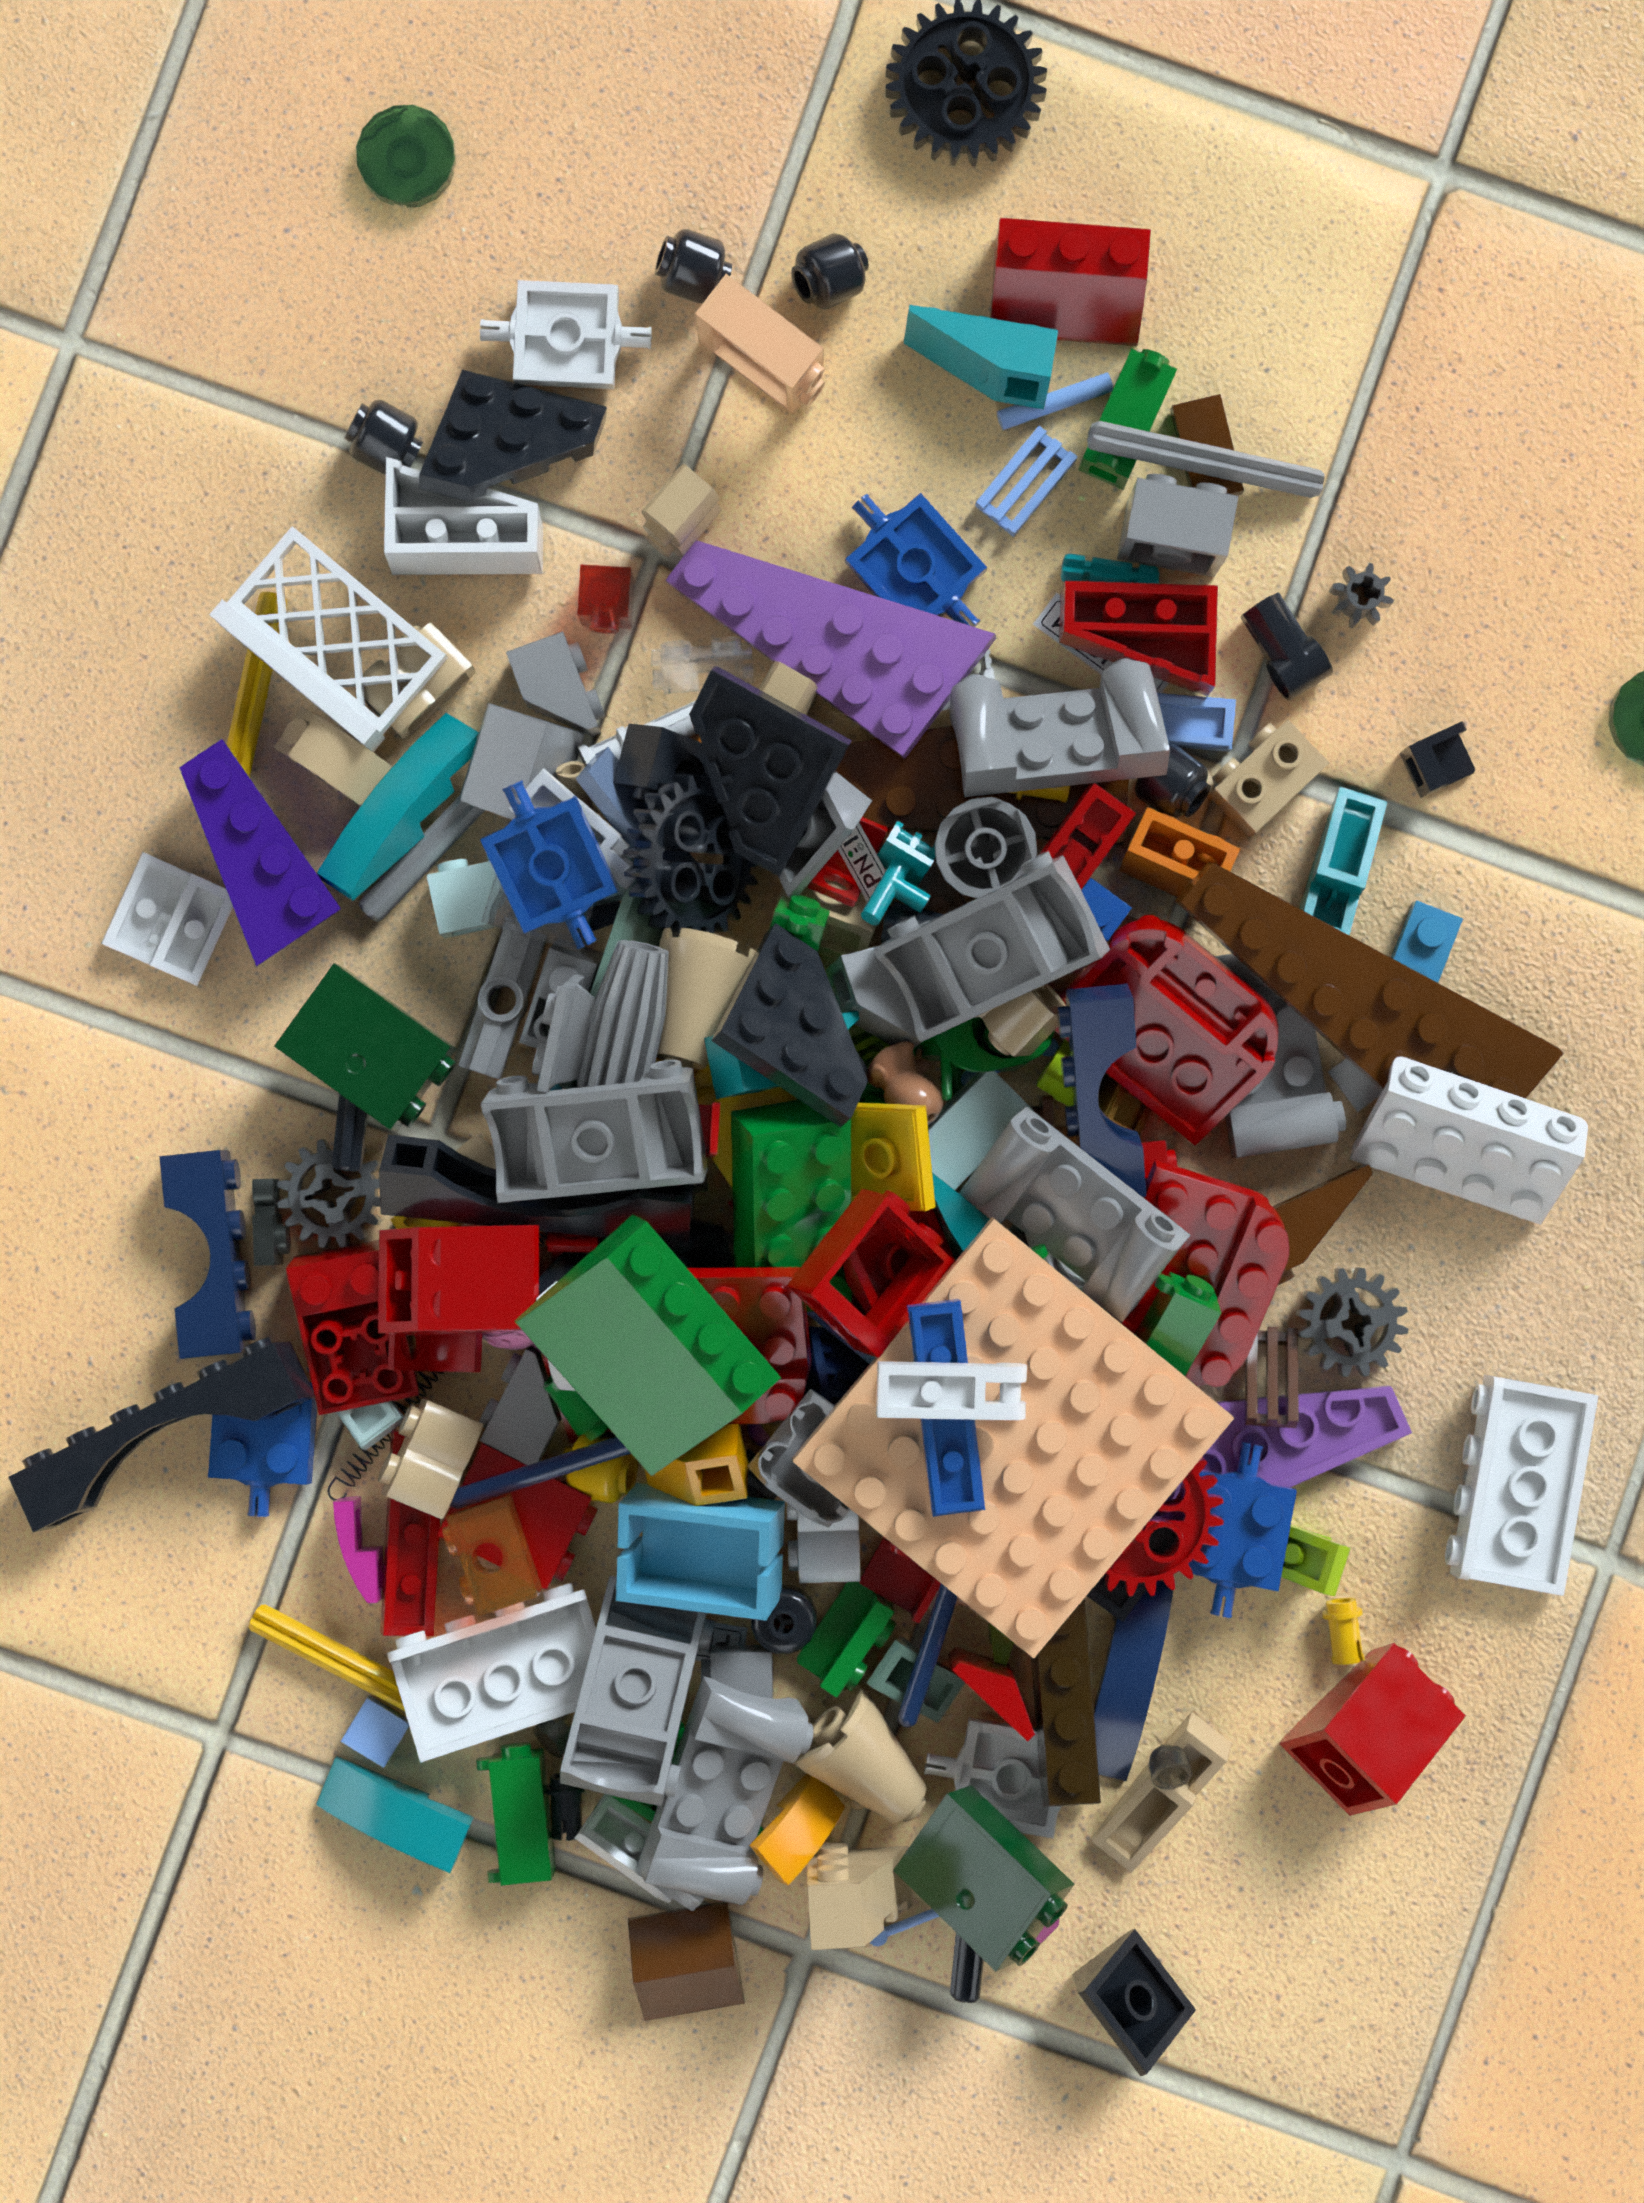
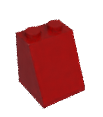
[1279,1643,1466,1816]

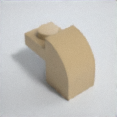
[274,707,392,806]

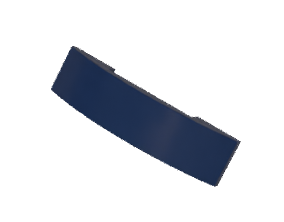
[1094,1580,1174,1781]

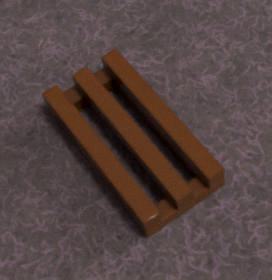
[1245,1326,1299,1428]

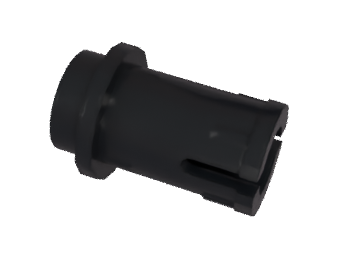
[545,1772,586,1841]

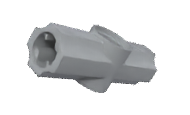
[458,922,548,1079]

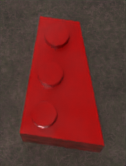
[1059,581,1218,697]

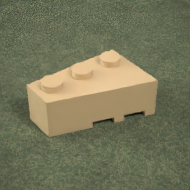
[807,1842,912,1950]

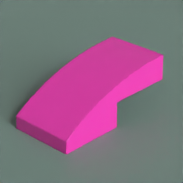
[333,1496,384,1603]

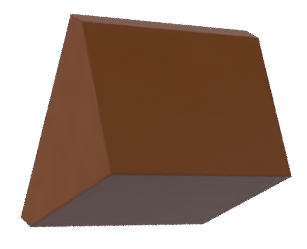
[628,1901,745,2021]

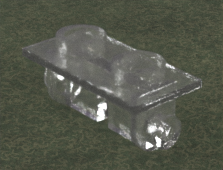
[651,637,754,694]

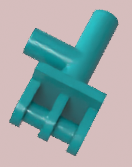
[861,821,936,925]

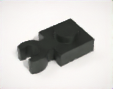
[252,1178,291,1266]

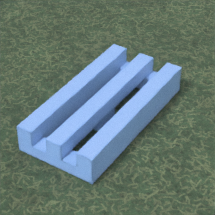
[975,425,1078,537]

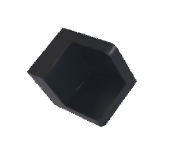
[1399,721,1475,798]

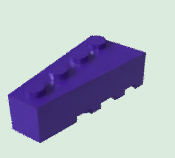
[179,739,341,966]

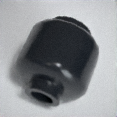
[655,229,732,303]
[791,233,869,309]
[344,399,423,475]
[1135,744,1211,818]
[751,1584,817,1654]

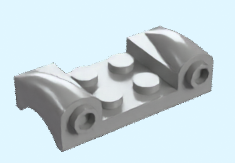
[950,658,1170,797]
[873,851,1110,1042]
[1215,954,1346,1158]
[481,1060,708,1203]
[959,1106,1191,1323]
[560,1576,715,1806]
[637,1676,813,1905]

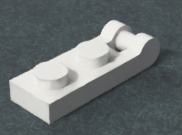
[876,1361,1027,1420]

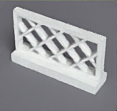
[209,526,448,752]

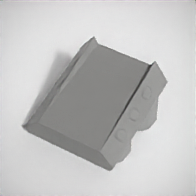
[747,1389,850,1528]

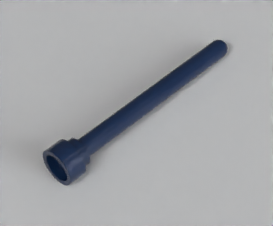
[450,1437,631,1509]
[897,1583,958,1727]

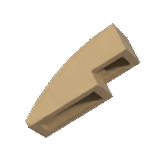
[1092,1712,1232,1873]

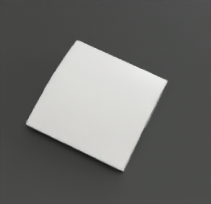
[101,852,233,986]

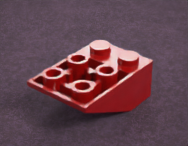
[378,1225,539,1336]
[286,1240,420,1415]

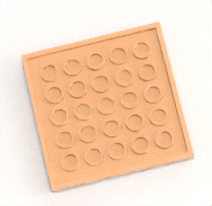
[792,1217,1234,1658]

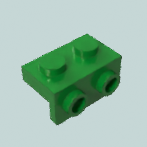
[796,1581,897,1698]

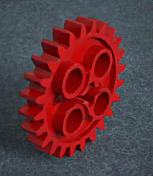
[1105,1457,1224,1596]

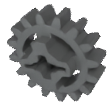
[277,1139,382,1248]
[1296,1267,1409,1377]

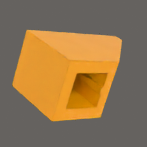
[644,1424,749,1506]

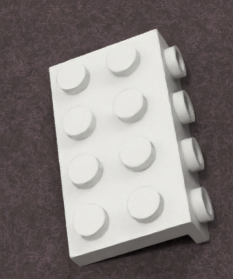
[1350,1057,1588,1225]
[1445,1374,1598,1596]
[387,1583,596,1763]

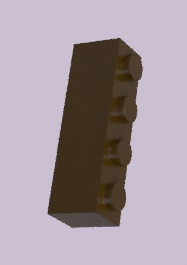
[1031,1598,1101,1808]

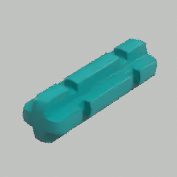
[1060,553,1160,584]

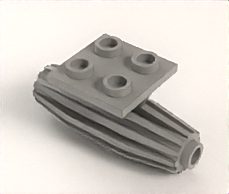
[532,940,669,1093]

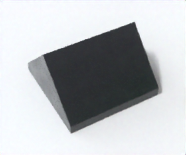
[1072,1929,1196,2076]

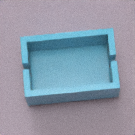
[616,1483,785,1621]

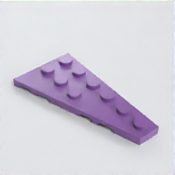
[666,540,996,759]
[1154,1385,1412,1532]

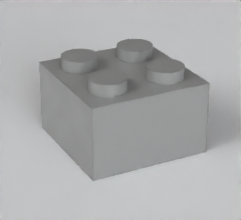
[1117,474,1239,577]

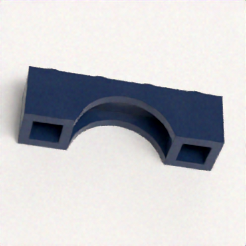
[1057,984,1146,1197]
[159,1150,256,1359]

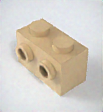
[1208,719,1329,838]

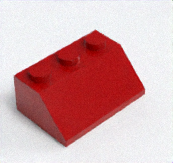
[990,218,1151,346]

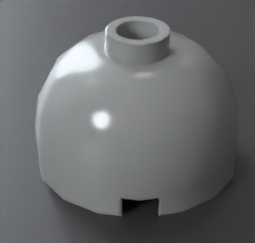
[934,797,1037,899]

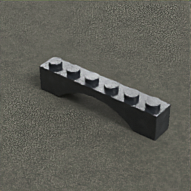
[379,1135,695,1247]
[8,1337,316,1532]

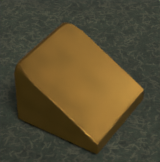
[1098,1073,1152,1136]

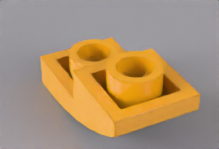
[749,1774,845,1885]

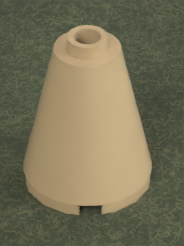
[657,928,756,1071]
[794,1684,926,1823]

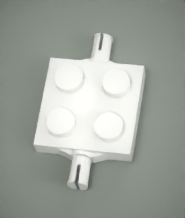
[480,280,652,389]
[924,1717,1061,1838]

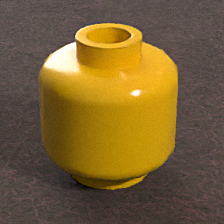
[562,1434,639,1504]

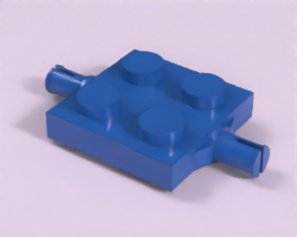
[845,493,987,627]
[480,780,619,949]
[208,1382,317,1517]
[1178,1442,1297,1618]

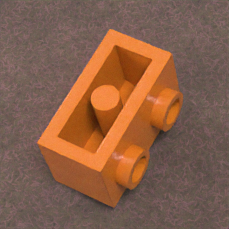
[1119,807,1241,897]

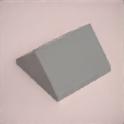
[459,703,585,820]
[778,772,872,898]

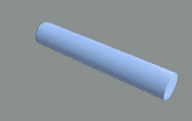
[997,372,1113,430]

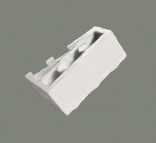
[384,457,543,575]

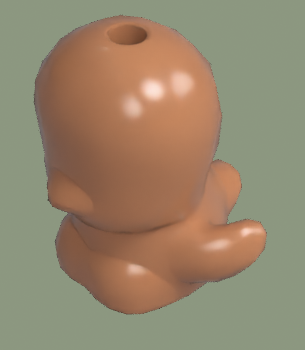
[866,1041,943,1125]

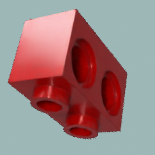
[1039,783,1136,889]

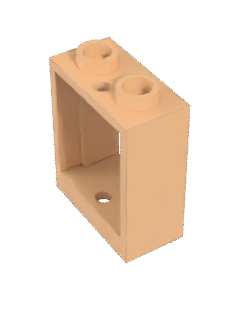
[695,274,825,414]

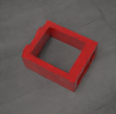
[786,1188,954,1358]

